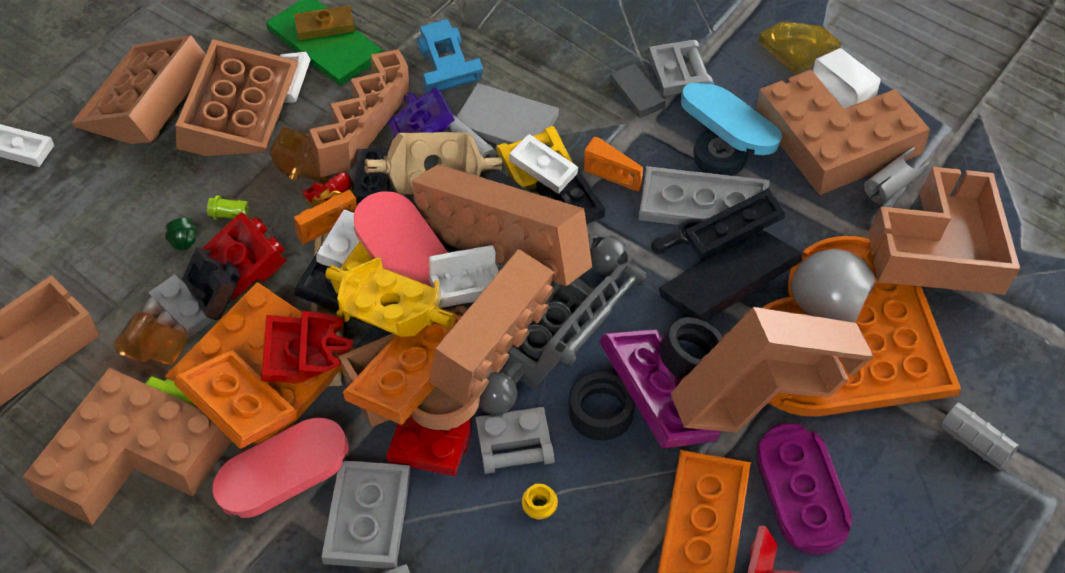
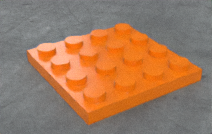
[165,282,355,446]

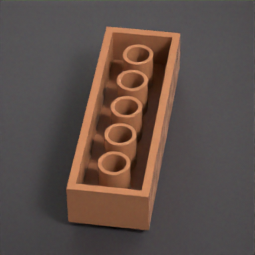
[411,164,592,286]

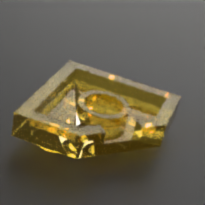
[758,21,841,75]

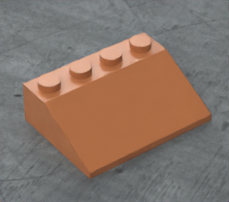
[72,35,206,144]
[176,39,298,156]

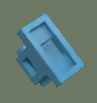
[417,19,483,93]

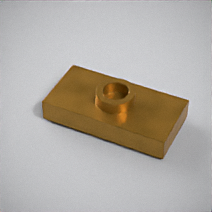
[294,5,355,41]

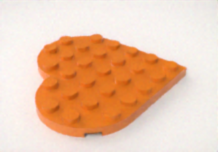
[762,236,961,416]

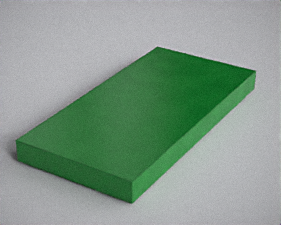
[266,0,383,86]

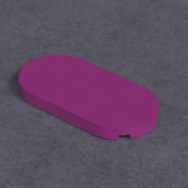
[756,423,852,555]

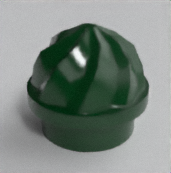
[165,218,197,250]

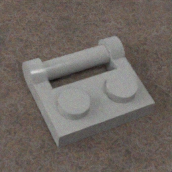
[649,40,714,96]
[475,407,555,474]

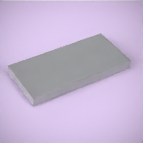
[639,166,770,231]

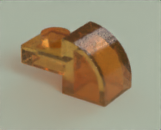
[270,126,331,183]
[114,312,188,366]

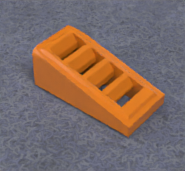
[584,136,643,192]

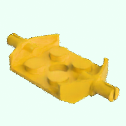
[325,257,456,337]

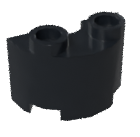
[182,247,240,320]

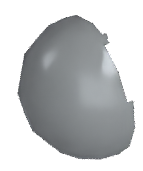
[791,248,876,323]

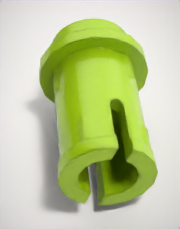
[207,195,249,220]

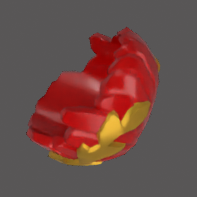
[302,172,352,207]

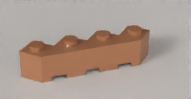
[309,49,409,177]

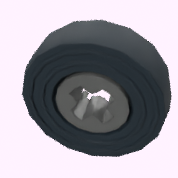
[693,130,749,176]

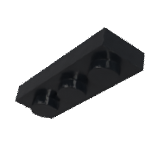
[685,188,785,260]

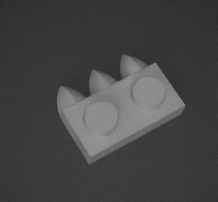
[141,274,214,343]

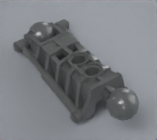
[479,234,647,415]

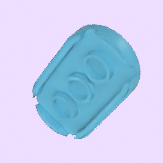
[680,83,782,155]

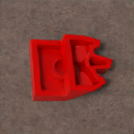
[261,311,354,384]
[386,415,472,477]

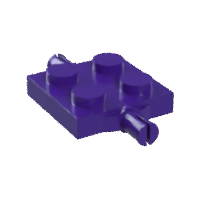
[388,86,455,138]

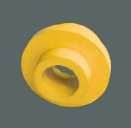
[522,484,558,519]

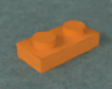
[294,190,357,245]

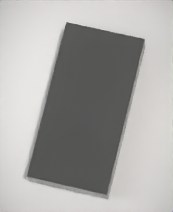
[610,64,665,118]

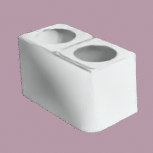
[813,48,881,109]

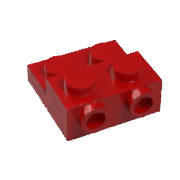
[203,211,287,300]

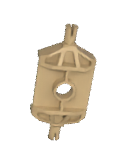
[364,132,502,196]

